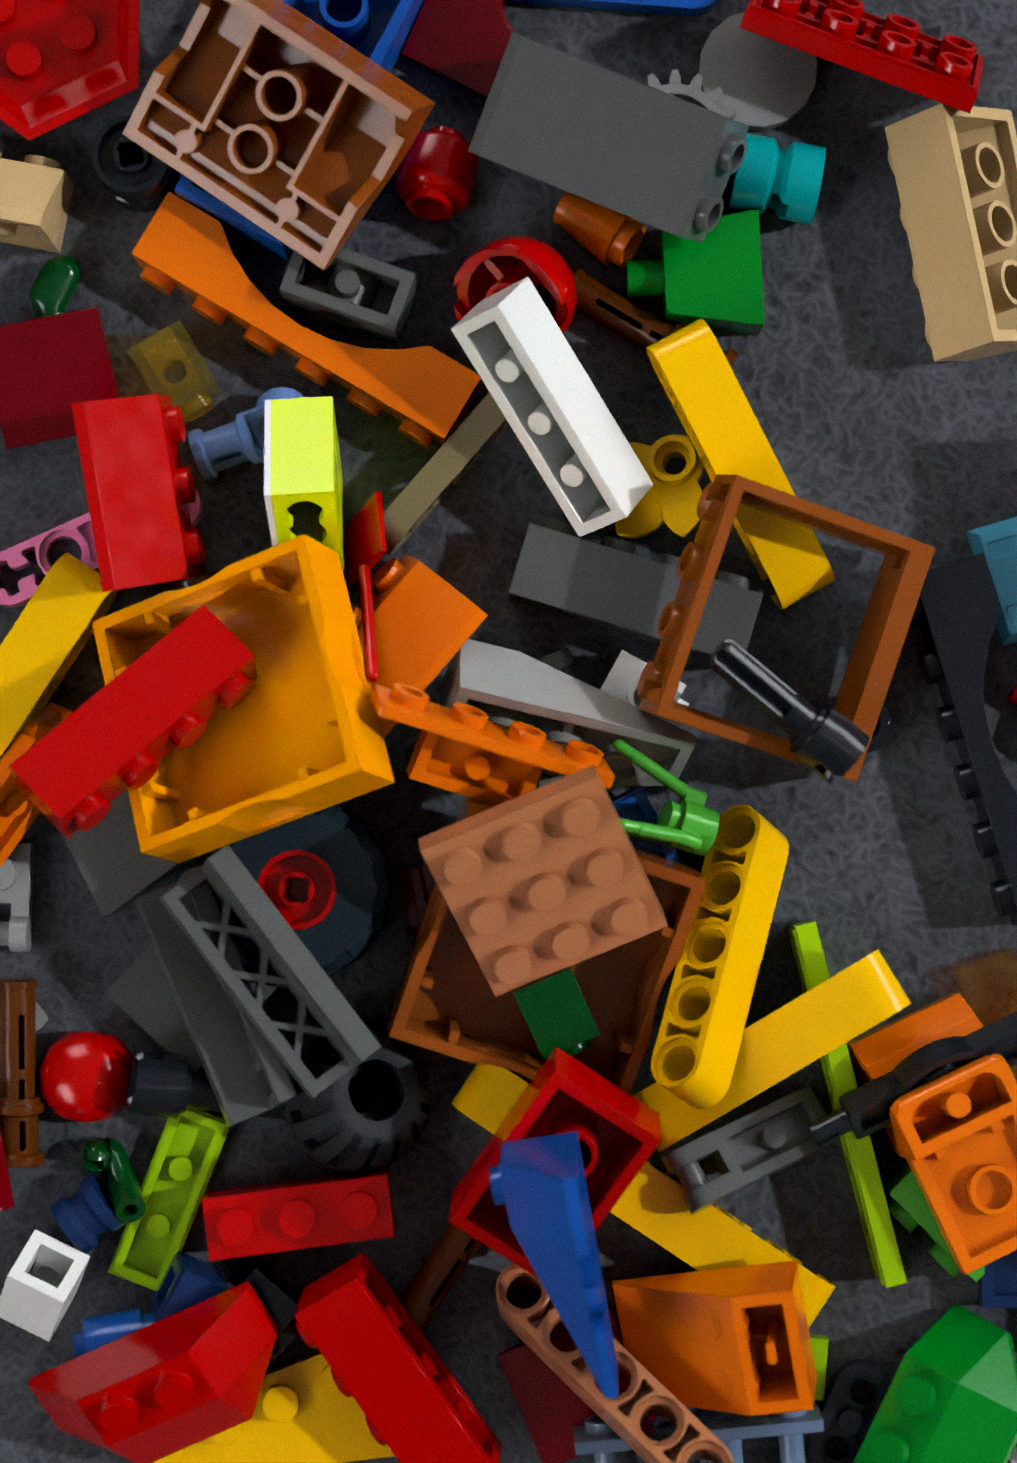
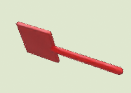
[343,491,387,683]

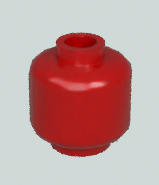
[395,126,479,221]

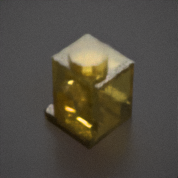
[127,320,222,423]

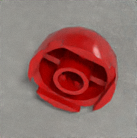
[453,236,577,334]

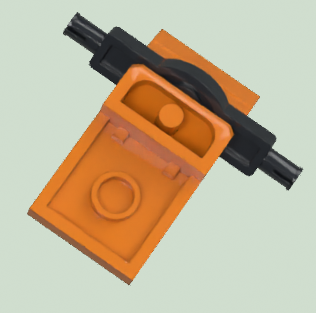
[807,993,1017,1275]

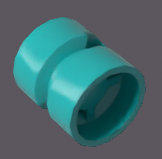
[727,133,826,225]

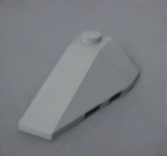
[437,639,696,787]

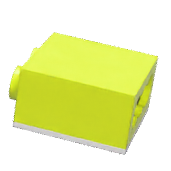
[264,396,344,570]

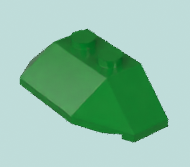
[853,1304,1017,1463]

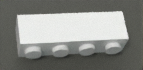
[451,276,654,537]

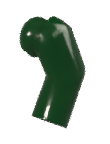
[83,1137,146,1223]

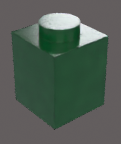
[512,967,600,1060]

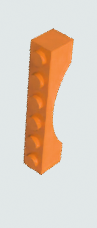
[131,192,482,448]

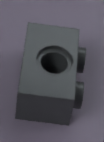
[279,248,418,345]

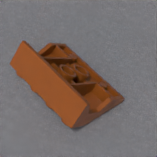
[122,0,435,270]

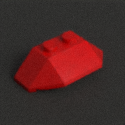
[29,1281,278,1463]

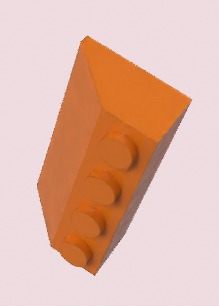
[351,553,488,738]

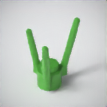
[612,739,720,857]

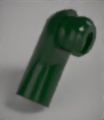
[29,255,81,317]

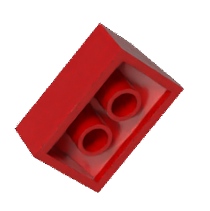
[71,394,206,592]

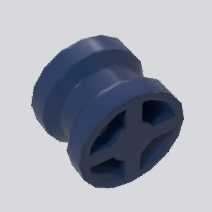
[51,1175,127,1254]

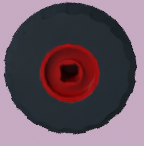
[208,805,391,977]

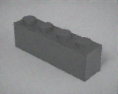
[508,518,764,659]

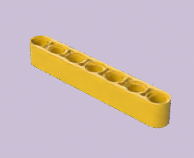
[451,1064,836,1328]

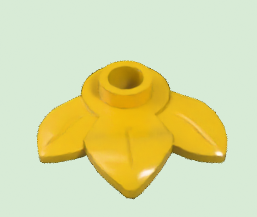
[615,434,705,538]

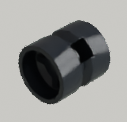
[92,115,180,212]

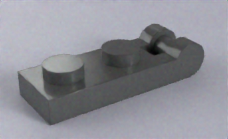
[661,1085,839,1215]

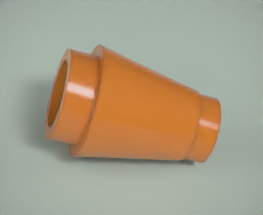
[553,192,646,268]

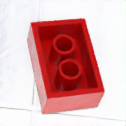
[448,1047,662,1280]

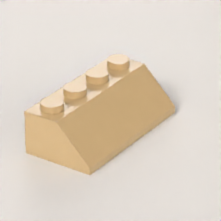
[884,103,1017,361]

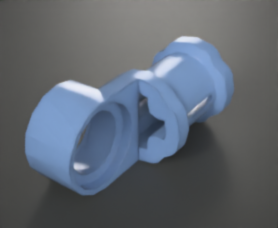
[188,387,304,481]

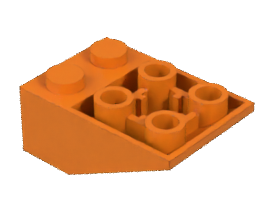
[612,1260,817,1416]

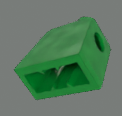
[625,210,764,335]

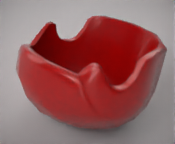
[38,1031,134,1123]

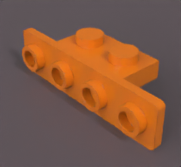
[370,683,615,806]

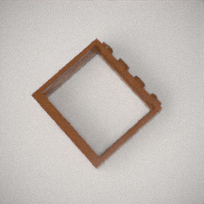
[637,474,936,782]

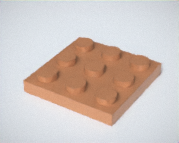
[418,765,668,997]

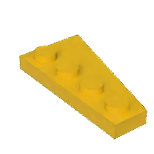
[152,1351,395,1463]

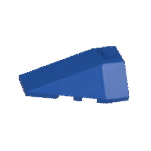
[490,1131,619,1399]

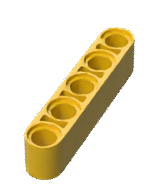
[646,318,835,610]
[0,552,118,760]
[651,804,789,1109]
[633,949,911,1153]

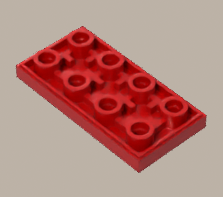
[739,0,985,114]

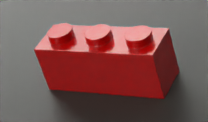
[202,1167,397,1261]

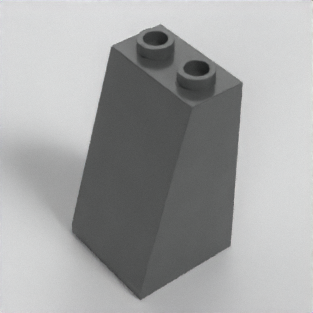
[468,32,750,243]

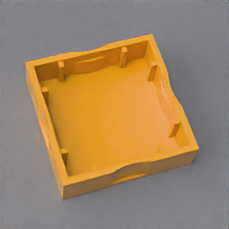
[92,534,395,863]

